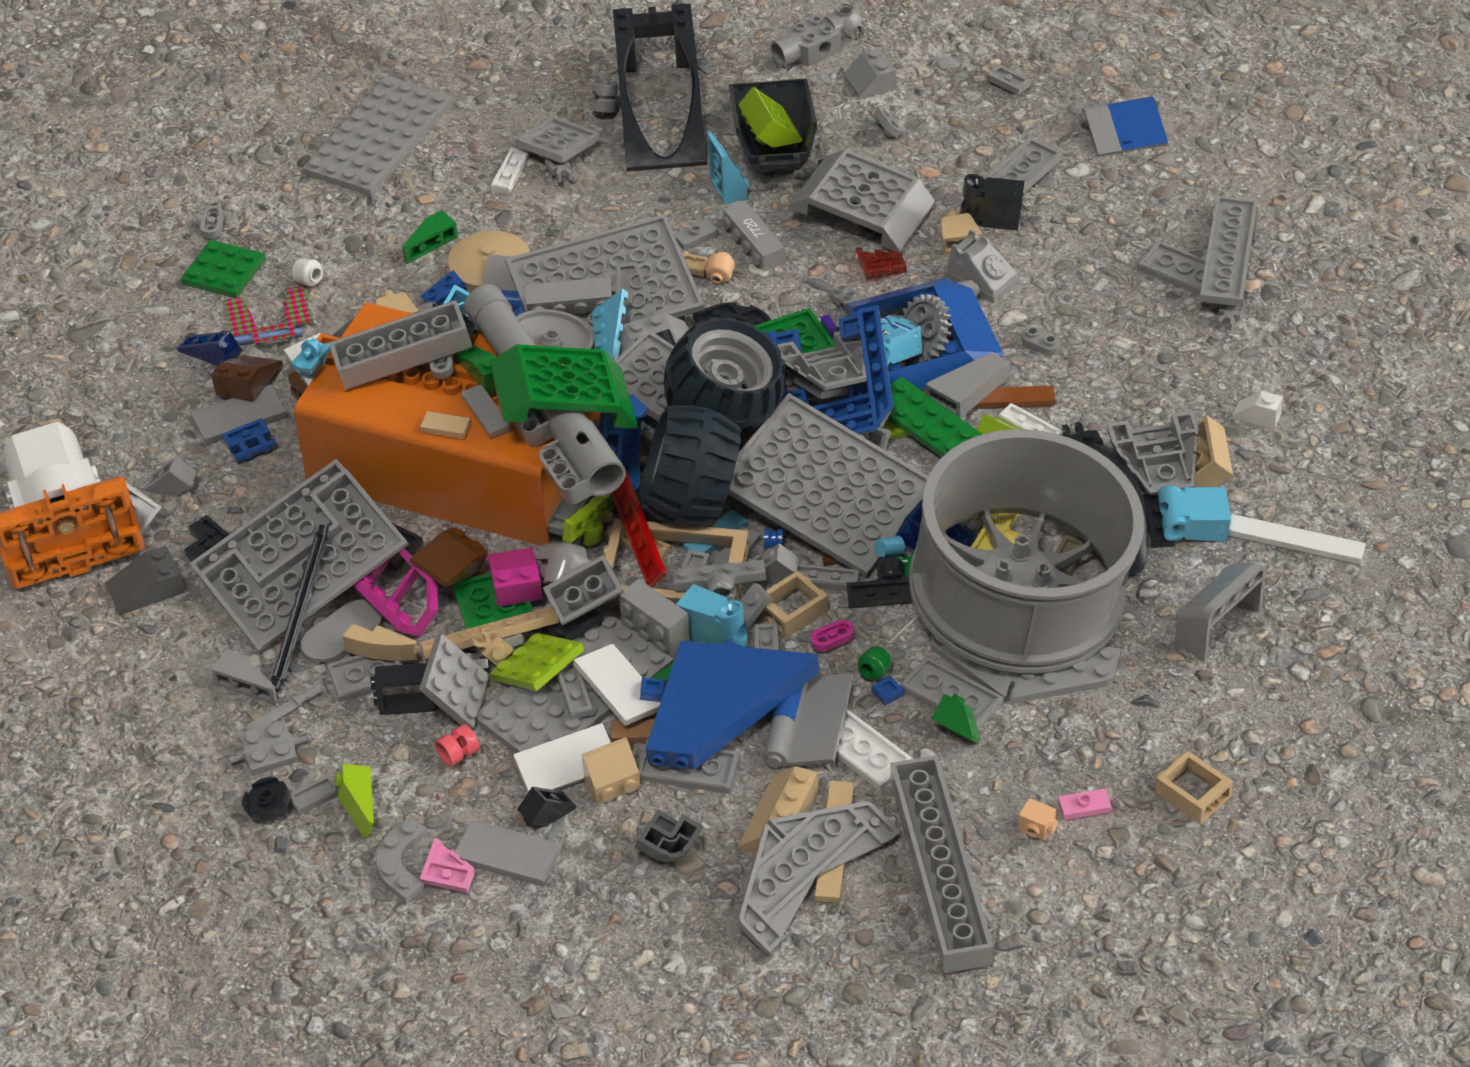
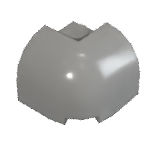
[535,542,591,586]

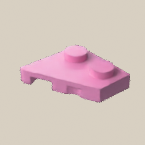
[420,838,475,893]

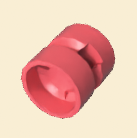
[434,724,480,767]

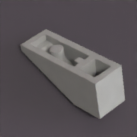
[211,650,278,705]

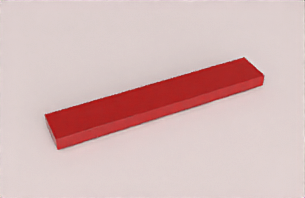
[611,471,667,588]

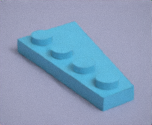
[592,289,628,361]

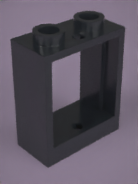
[370,663,436,715]

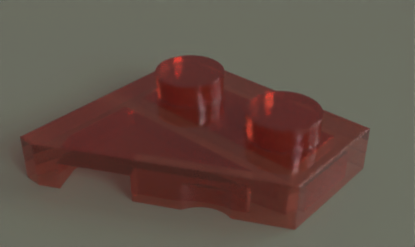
[856,247,907,280]

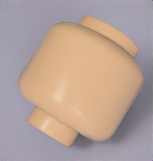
[705,252,735,284]

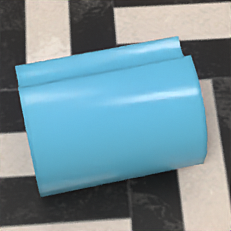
[874,536,905,558]

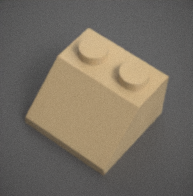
[582,737,641,805]

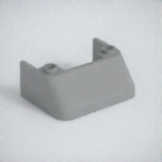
[1175,562,1266,662]

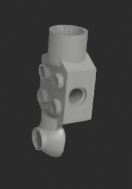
[770,3,861,67]

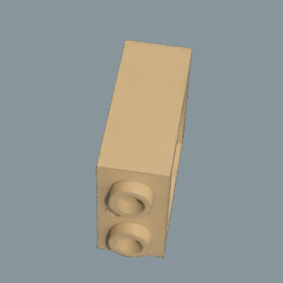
[759,571,828,638]
[1155,751,1233,824]

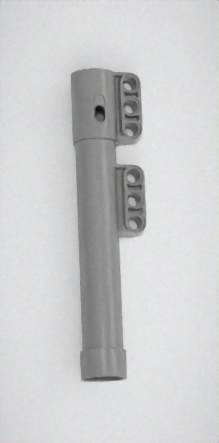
[464,285,626,504]

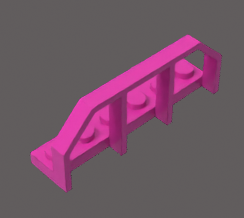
[353,548,438,638]

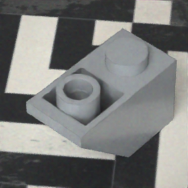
[750,543,799,584]

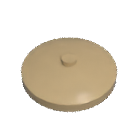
[448,231,530,291]

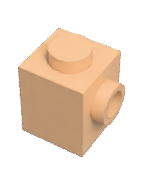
[1018,798,1058,841]

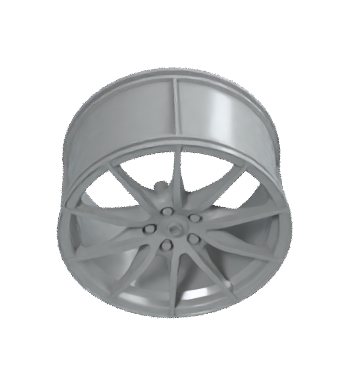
[909,429,1144,673]

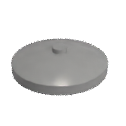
[516,309,594,349]

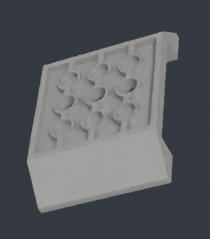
[789,149,935,253]

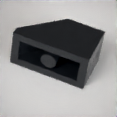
[517,786,576,827]

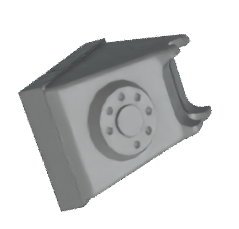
[944,230,1020,303]

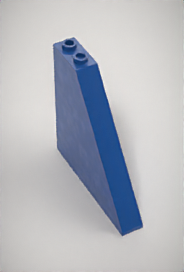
[645,640,820,769]

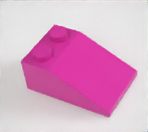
[487,547,543,607]

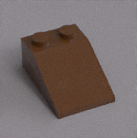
[211,355,283,401]
[409,527,489,587]

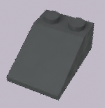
[105,545,185,615]

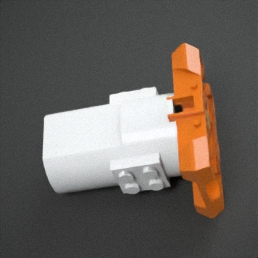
[0,422,145,589]

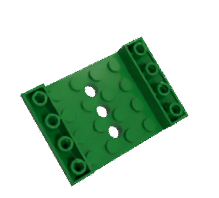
[490,344,637,429]

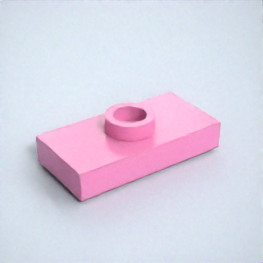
[1058,789,1112,820]

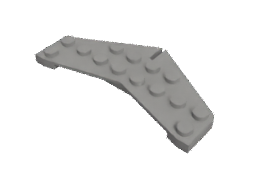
[931,634,1121,704]
[737,801,900,956]

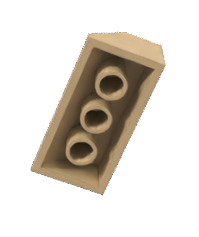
[738,766,818,854]

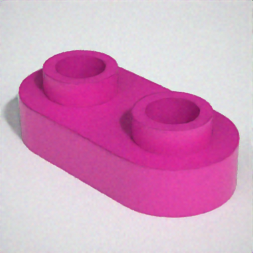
[811,620,854,652]

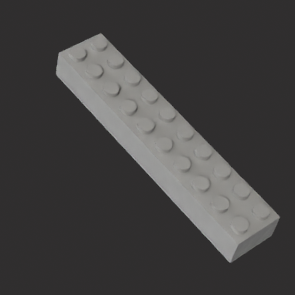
[890,755,994,974]

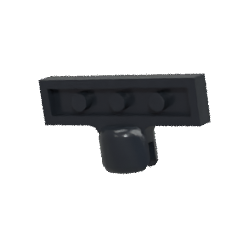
[846,557,912,607]

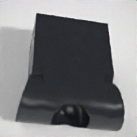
[960,174,1025,231]

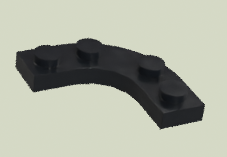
[693,302,772,325]

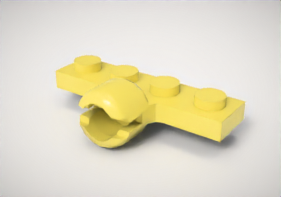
[969,513,1024,568]

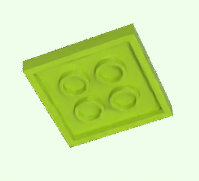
[490,633,585,691]

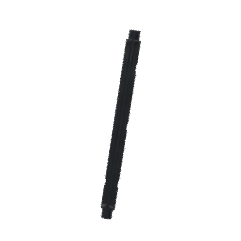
[271,524,329,692]

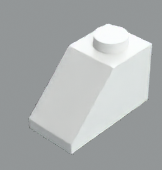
[1232,391,1283,429]

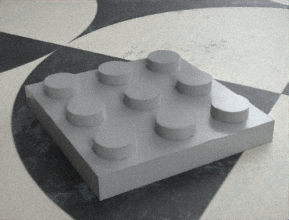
[515,116,600,163]
[419,634,489,729]

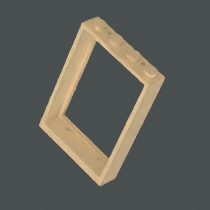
[603,518,750,606]

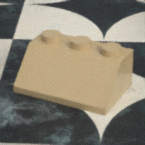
[1194,415,1233,487]

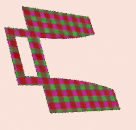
[224,285,313,344]

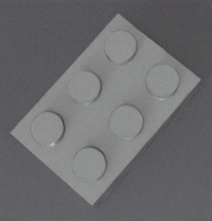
[619,579,690,658]

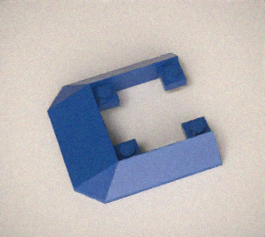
[845,278,1003,391]
[765,305,893,435]

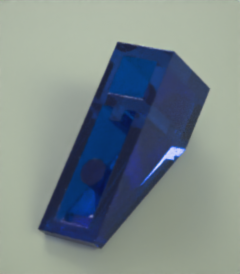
[176,331,243,365]

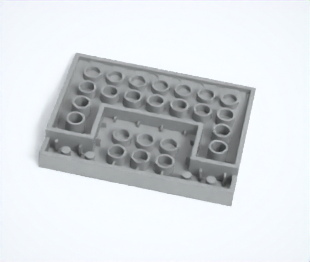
[189,458,409,652]

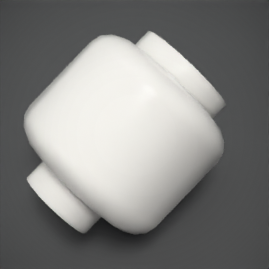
[292,258,323,286]

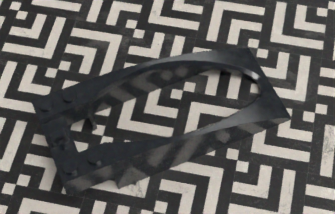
[613,3,707,172]

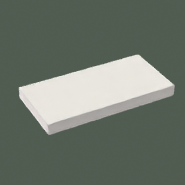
[573,644,661,726]
[836,709,913,791]
[513,723,611,792]

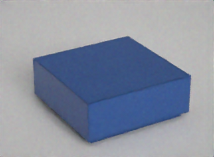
[871,676,904,706]
[640,677,665,702]

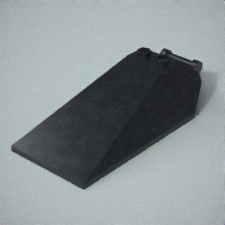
[729,78,817,175]

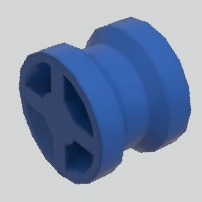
[764,528,784,551]

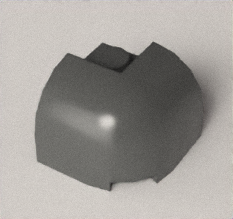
[635,809,703,863]

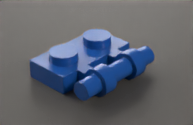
[221,418,277,462]

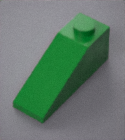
[402,210,458,264]
[454,345,496,394]

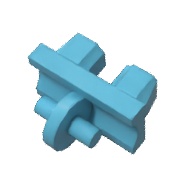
[291,338,331,379]

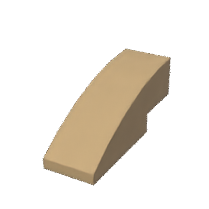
[343,624,419,661]

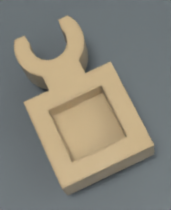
[471,627,514,665]

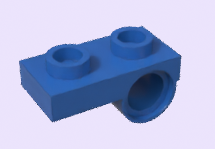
[420,270,467,306]

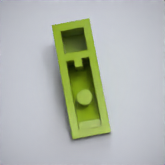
[334,764,374,838]

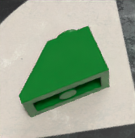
[931,693,980,743]

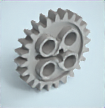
[899,294,952,363]

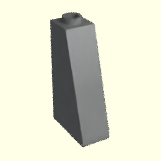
[926,352,1009,418]

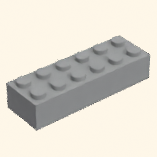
[329,300,473,390]

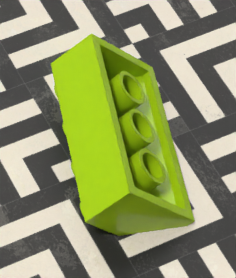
[738,87,802,148]

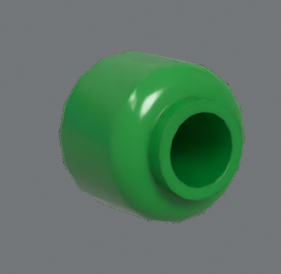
[857,646,892,681]

